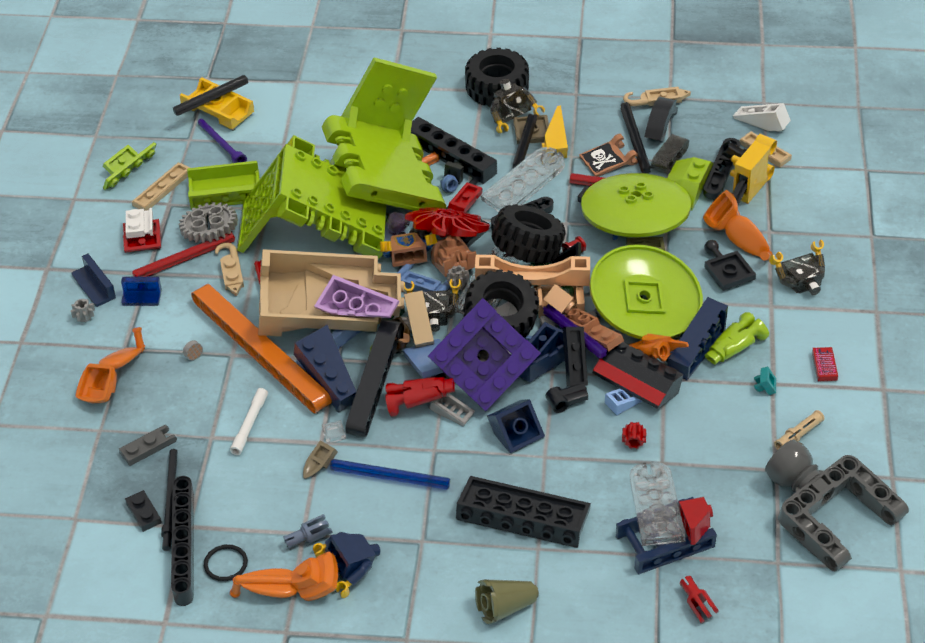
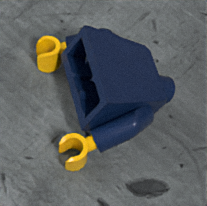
[313,532,381,598]

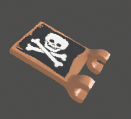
[579,133,638,177]

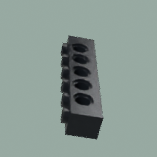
[411,117,497,184]

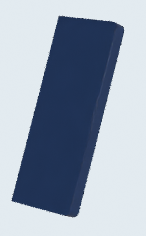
[71,253,116,307]

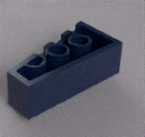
[666,297,728,381]
[293,325,357,413]

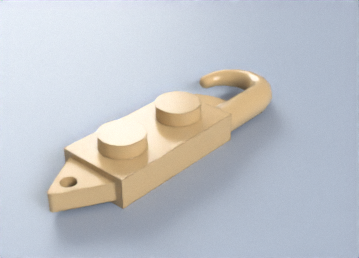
[623,87,691,106]
[215,243,244,296]

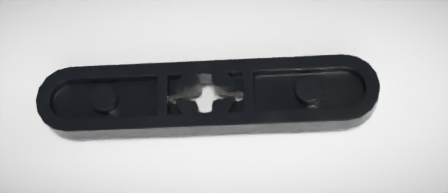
[703,138,740,199]

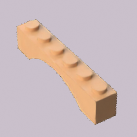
[475,255,590,286]

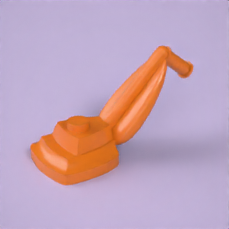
[703,190,773,261]
[76,327,145,403]
[230,552,338,601]

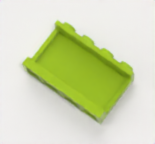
[187,161,260,210]

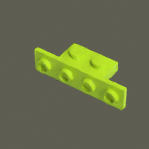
[102,142,157,190]

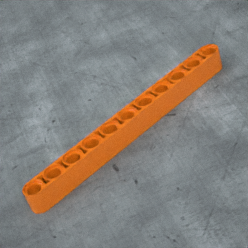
[191,284,332,414]

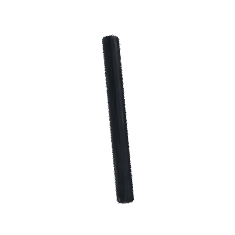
[620,102,651,174]

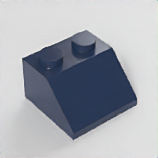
[487,399,545,453]

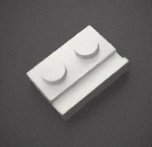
[126,208,153,238]

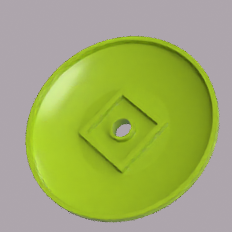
[581,173,691,237]
[590,245,703,339]

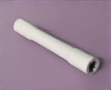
[230,388,268,455]

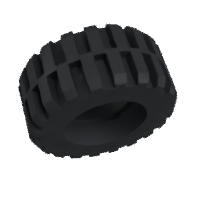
[465,47,529,108]
[491,204,566,264]
[463,269,539,344]

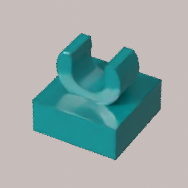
[754,366,776,395]

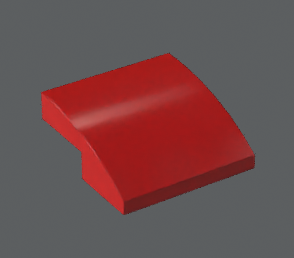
[123,219,161,253]

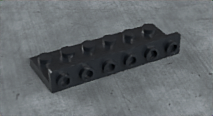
[456,476,591,548]

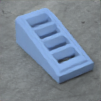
[605,389,642,415]

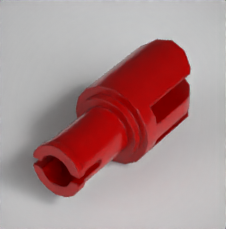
[680,576,719,623]

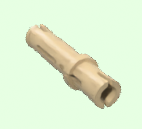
[774,410,824,450]

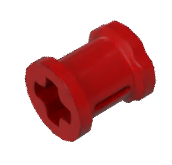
[562,236,586,252]

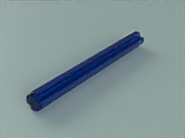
[330,459,450,489]

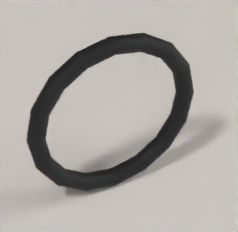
[203,544,248,581]

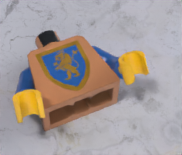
[380,232,438,267]

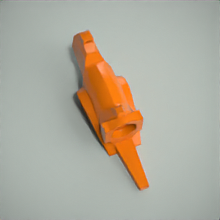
[628,334,689,362]

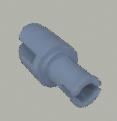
[283,514,333,549]

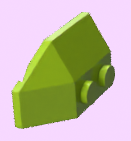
[667,157,714,211]

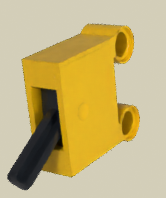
[730,134,777,205]

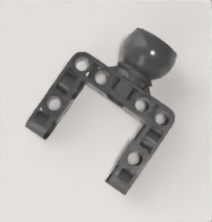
[765,439,909,571]

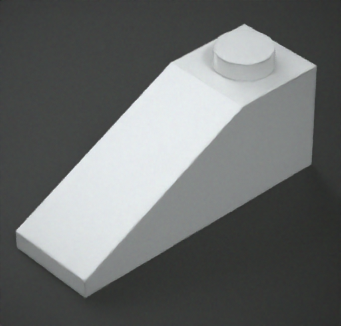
[733,103,791,132]

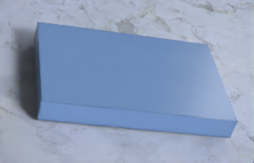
[403,339,444,378]

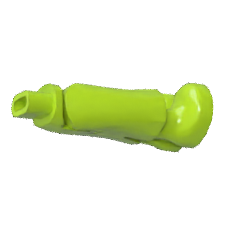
[705,312,769,365]

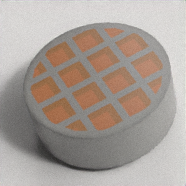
[183,340,203,361]

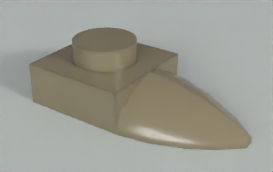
[303,441,338,479]

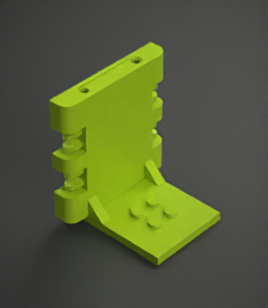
[322,57,446,211]
[237,135,386,260]

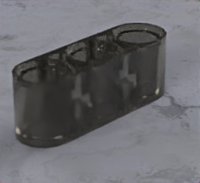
[651,134,689,174]

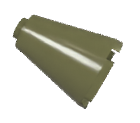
[475,579,539,624]

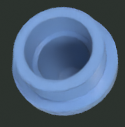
[440,175,458,192]

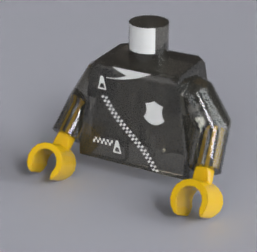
[490,79,545,134]
[769,240,825,295]
[404,279,462,332]

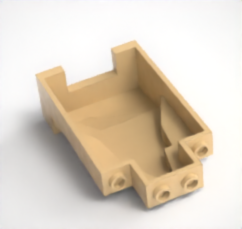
[258,249,404,337]

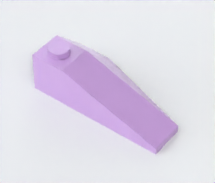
[314,275,399,318]

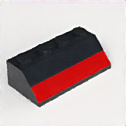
[592,342,684,409]

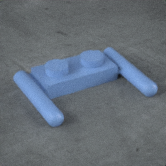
[397,264,450,299]

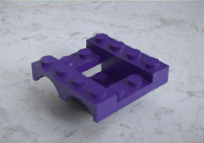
[427,298,541,411]

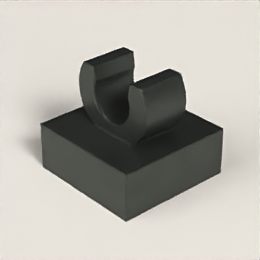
[444,161,464,184]

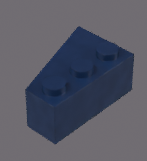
[519,322,565,382]

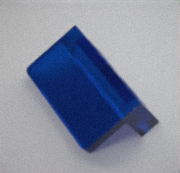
[121,277,162,306]

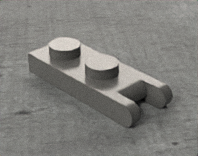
[119,425,177,466]

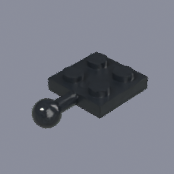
[704,240,756,291]

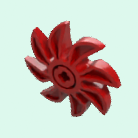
[405,207,490,237]

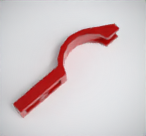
[427,182,483,238]

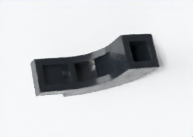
[644,97,678,141]

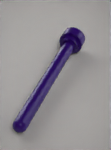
[198,119,247,163]

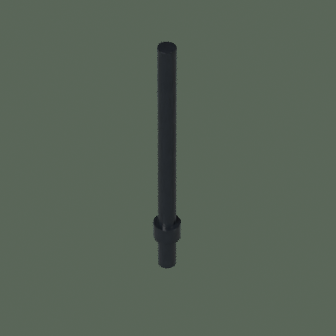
[161,449,178,551]

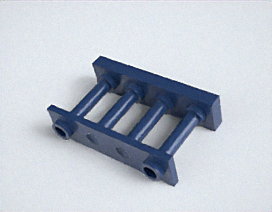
[616,497,717,575]

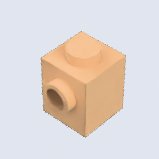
[543,284,575,314]

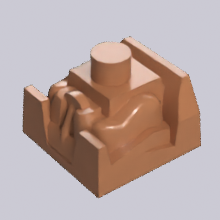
[431,236,477,277]

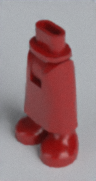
[385,377,455,417]

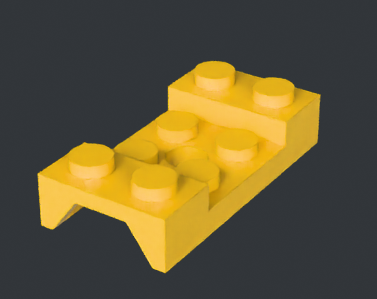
[180,77,254,130]

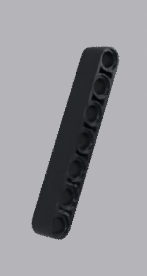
[345,318,402,437]
[171,476,194,606]

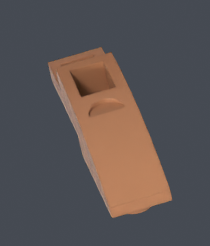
[565,308,624,351]

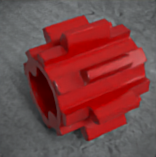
[622,422,647,449]

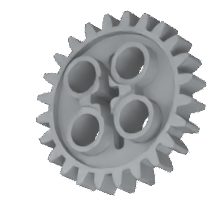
[179,202,238,243]

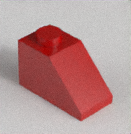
[679,497,713,545]

